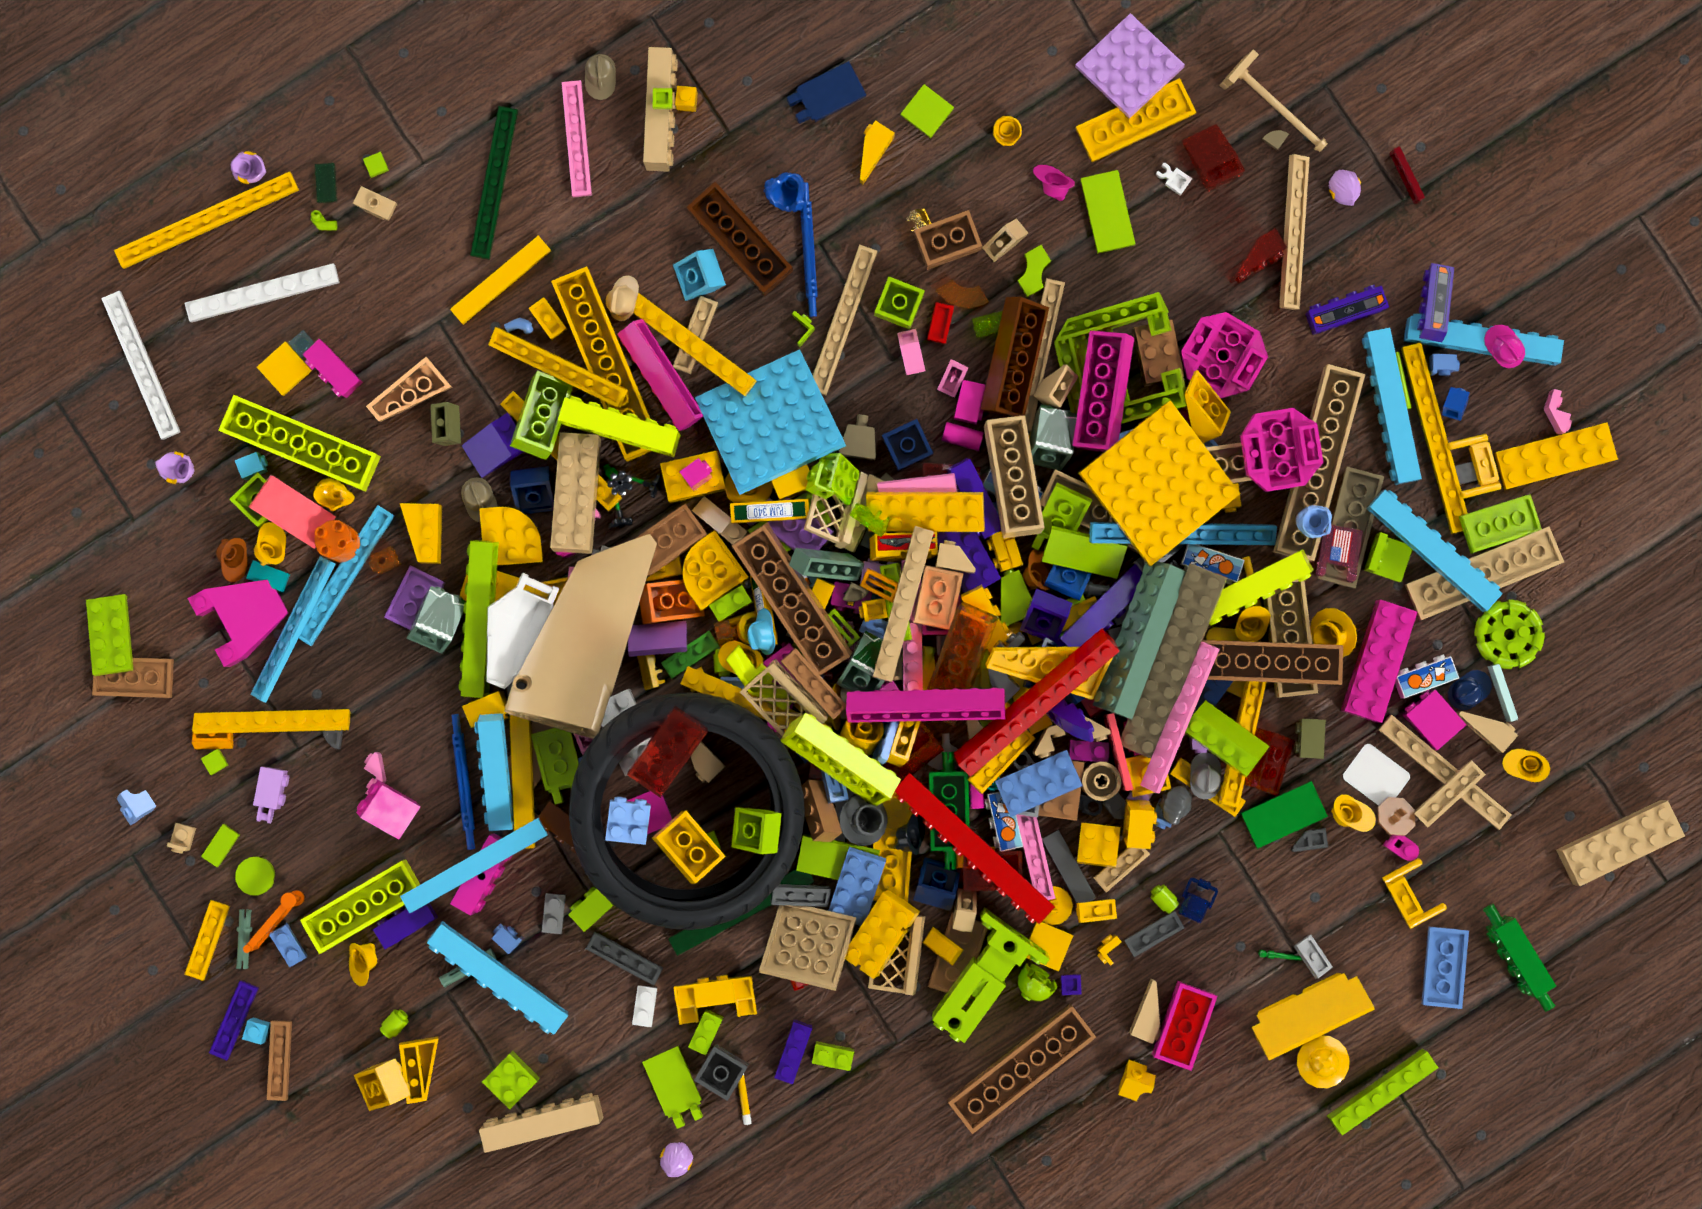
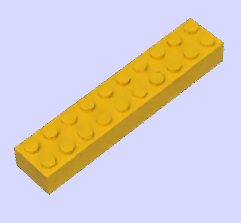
[551,267,652,461]

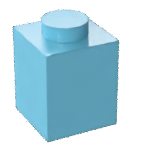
[235,452,268,480]
[242,1018,271,1045]

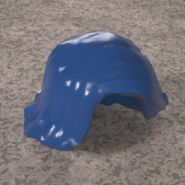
[764,172,805,212]

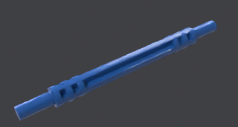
[800,183,818,317]
[451,714,475,850]

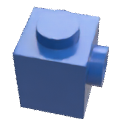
[1442,387,1470,421]

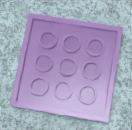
[1075,13,1185,119]

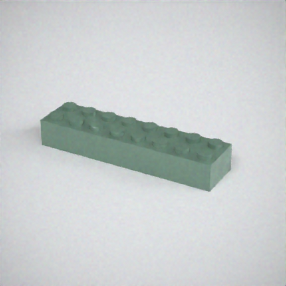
[1093,561,1186,719]

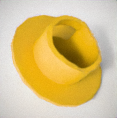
[1310,608,1357,657]
[1297,1035,1349,1088]

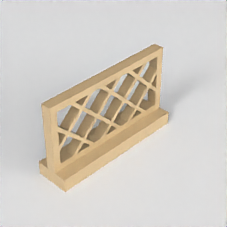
[804,472,868,549]
[740,659,828,737]
[868,915,925,995]

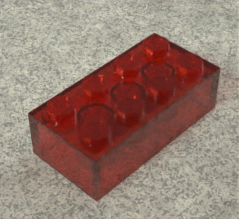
[627,705,708,798]

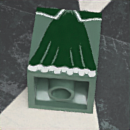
[1029,405,1077,471]
[406,586,467,653]
[836,631,885,692]

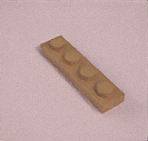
[780,648,846,720]
[267,1020,292,1101]

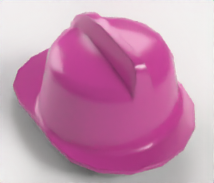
[1033,165,1075,201]
[1484,325,1525,368]

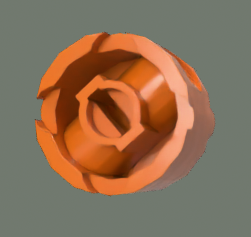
[315,520,360,563]

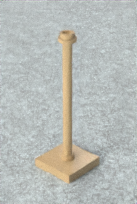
[1219,50,1328,152]

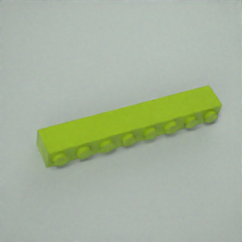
[459,540,499,698]

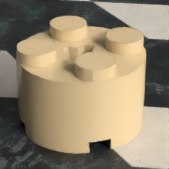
[1081,762,1121,801]

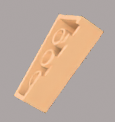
[366,357,453,422]

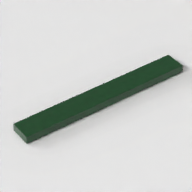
[470,106,518,260]
[668,870,815,956]

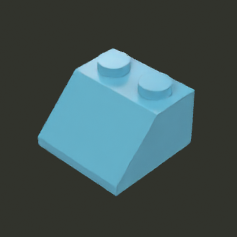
[673,249,726,301]

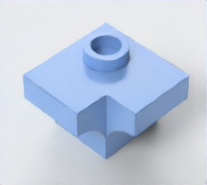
[117,790,156,826]

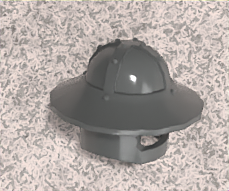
[839,794,888,846]

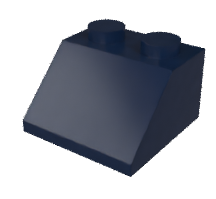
[510,466,554,514]
[913,857,962,911]

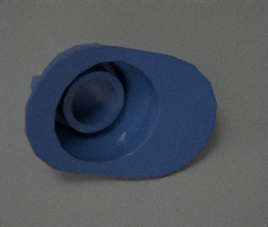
[1448,670,1492,710]

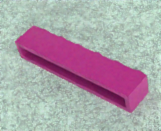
[617,319,704,431]

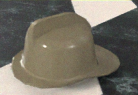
[585,54,616,100]
[461,477,497,522]

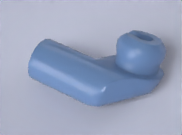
[504,318,533,334]

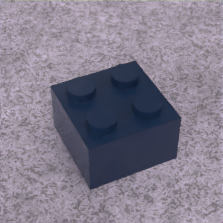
[882,419,934,472]

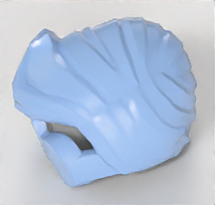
[1296,505,1332,538]

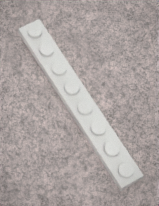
[185,263,340,322]
[101,291,180,440]

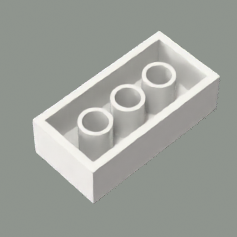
[602,689,662,776]

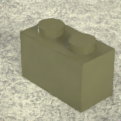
[431,402,461,446]
[1294,719,1326,759]

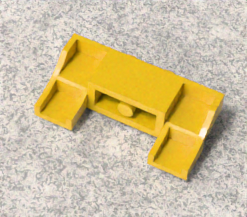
[674,975,757,1025]

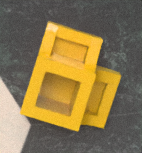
[1118,1060,1156,1101]

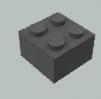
[694,1044,749,1101]

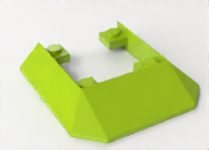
[1054,292,1187,424]

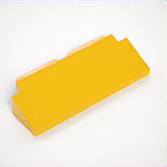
[1252,973,1375,1060]

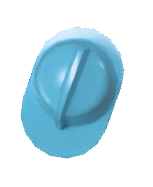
[747,608,775,655]

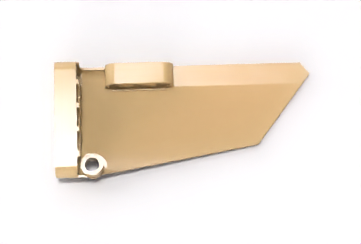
[504,534,657,739]

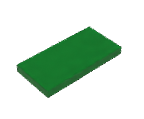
[1240,781,1328,849]

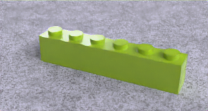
[1327,1049,1438,1136]

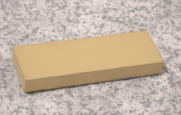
[1093,848,1150,892]

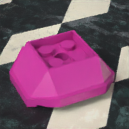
[1181,312,1268,399]
[1240,408,1323,492]

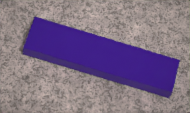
[209,980,259,1061]

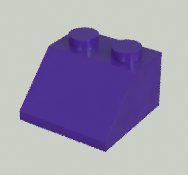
[1020,589,1072,642]

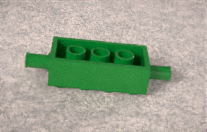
[929,752,970,870]
[1483,904,1556,1012]

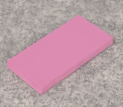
[877,473,958,492]

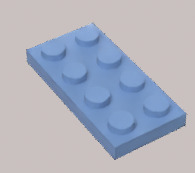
[995,750,1083,817]
[828,847,886,926]
[1422,926,1469,1009]

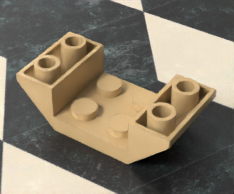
[1032,717,1111,758]

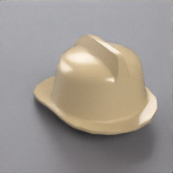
[606,276,639,321]

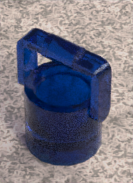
[1178,878,1218,923]

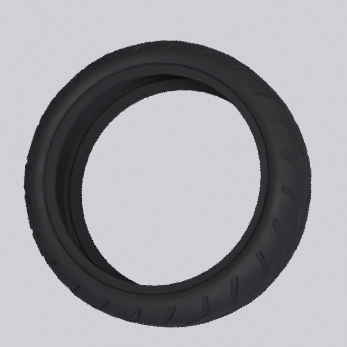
[569,693,805,930]

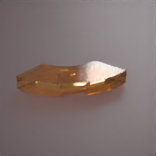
[936,279,989,309]

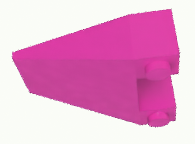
[187,580,289,667]

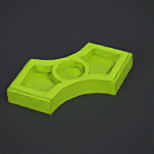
[1017,245,1051,297]

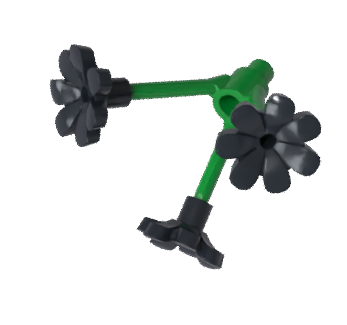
[603,464,662,528]

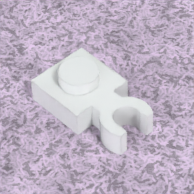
[1156,163,1192,196]

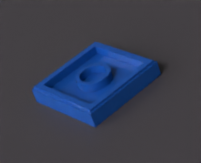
[1044,564,1092,601]

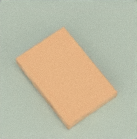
[913,565,964,630]

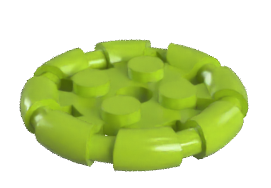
[1474,599,1545,669]

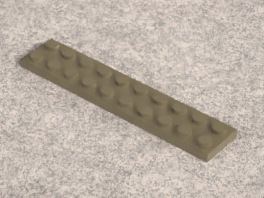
[1120,563,1227,758]

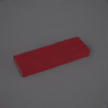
[1390,146,1425,204]

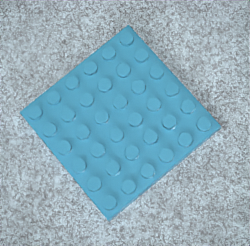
[695,349,846,495]

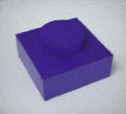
[1060,974,1082,995]

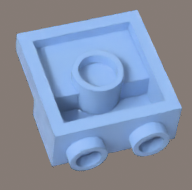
[605,797,651,845]

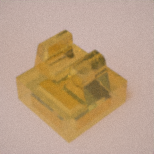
[906,208,931,231]

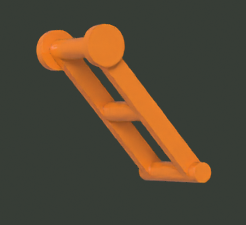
[243,890,305,953]

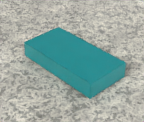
[246,560,290,592]

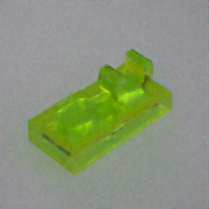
[972,311,1003,338]
[849,503,890,537]

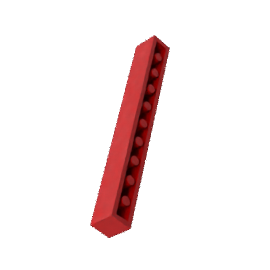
[954,628,1120,777]
[894,772,1055,924]

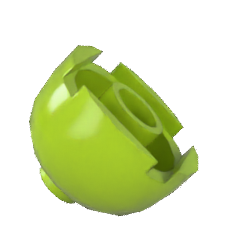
[1018,963,1057,1001]

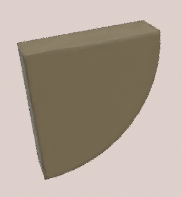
[1262,130,1289,150]
[843,582,869,602]

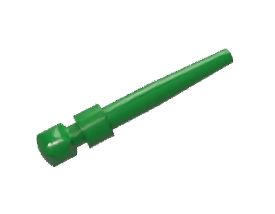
[1258,950,1302,960]

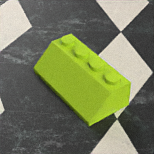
[1185,700,1270,778]

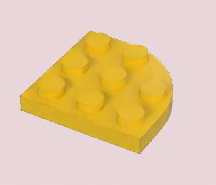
[479,507,543,565]
[683,530,749,611]

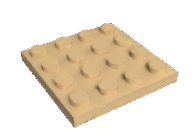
[759,905,856,991]

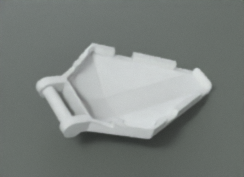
[487,573,559,689]

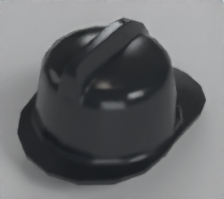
[894,814,925,855]

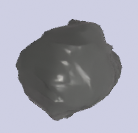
[1158,785,1192,825]

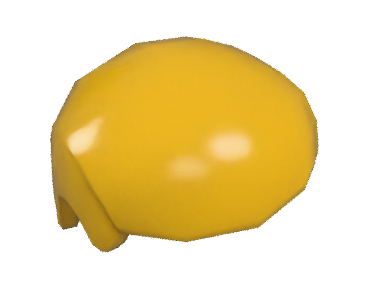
[993,116,1022,146]

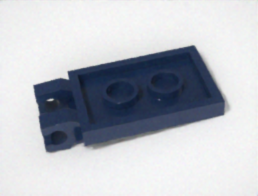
[787,61,866,124]

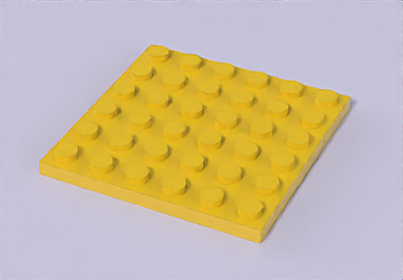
[1079,400,1240,566]

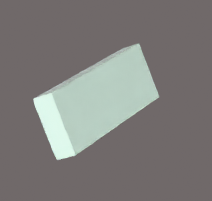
[1488,664,1518,722]

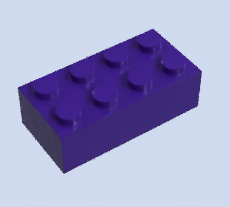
[937,532,1001,593]

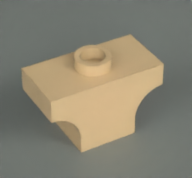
[353,186,397,221]

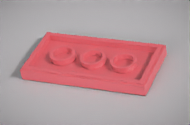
[249,475,336,549]
[1103,713,1133,791]

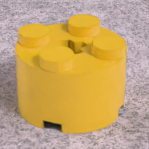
[840,720,884,756]

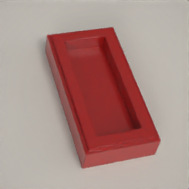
[927,302,954,344]

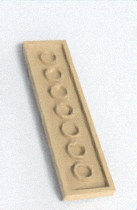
[1405,527,1564,620]

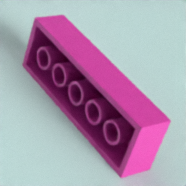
[1073,331,1134,452]
[1341,600,1417,723]

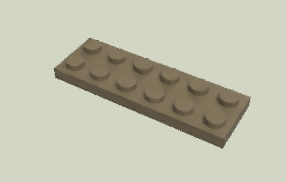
[1317,467,1384,589]

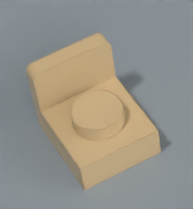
[167,823,196,854]

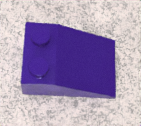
[461,413,524,478]

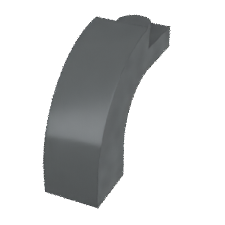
[988,632,1025,703]

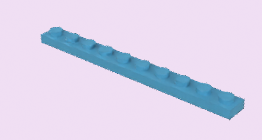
[1089,522,1277,545]

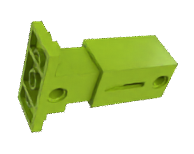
[932,907,1050,1043]

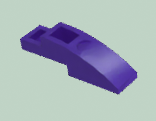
[1046,699,1094,742]

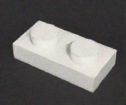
[632,985,658,1027]

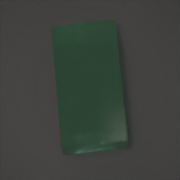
[315,163,337,203]

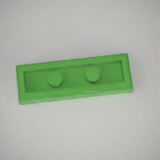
[661,631,720,679]

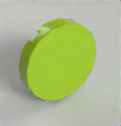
[235,857,275,895]

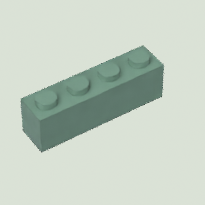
[789,548,864,581]

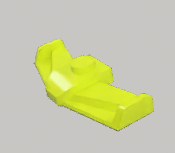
[726,645,793,711]

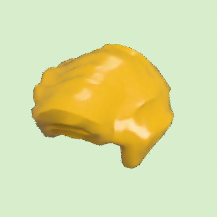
[313,478,355,511]

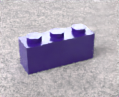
[373,903,438,949]
[775,1019,812,1084]

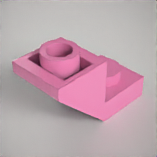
[897,329,925,375]
[1544,389,1572,435]
[364,752,386,795]

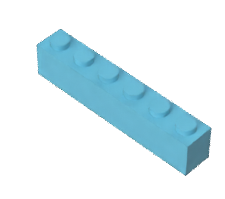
[475,714,514,831]

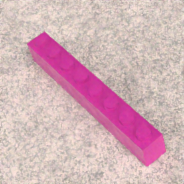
[846,688,1005,722]

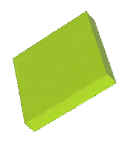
[900,84,954,139]

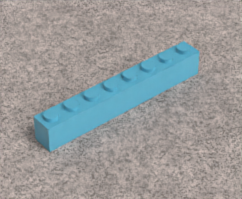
[1404,314,1564,366]
[1362,328,1422,485]
[1366,490,1503,612]
[427,921,568,1034]

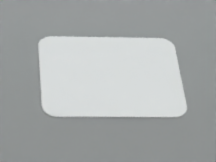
[1343,744,1410,806]

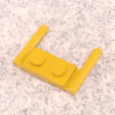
[1447,434,1501,498]
[1382,858,1447,929]

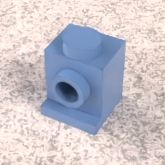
[1429,354,1460,376]
[492,923,524,954]

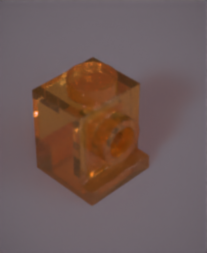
[369,546,401,574]
[714,620,739,648]

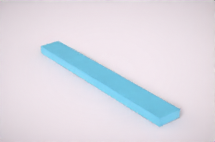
[299,505,395,646]
[251,556,335,703]
[400,818,548,913]

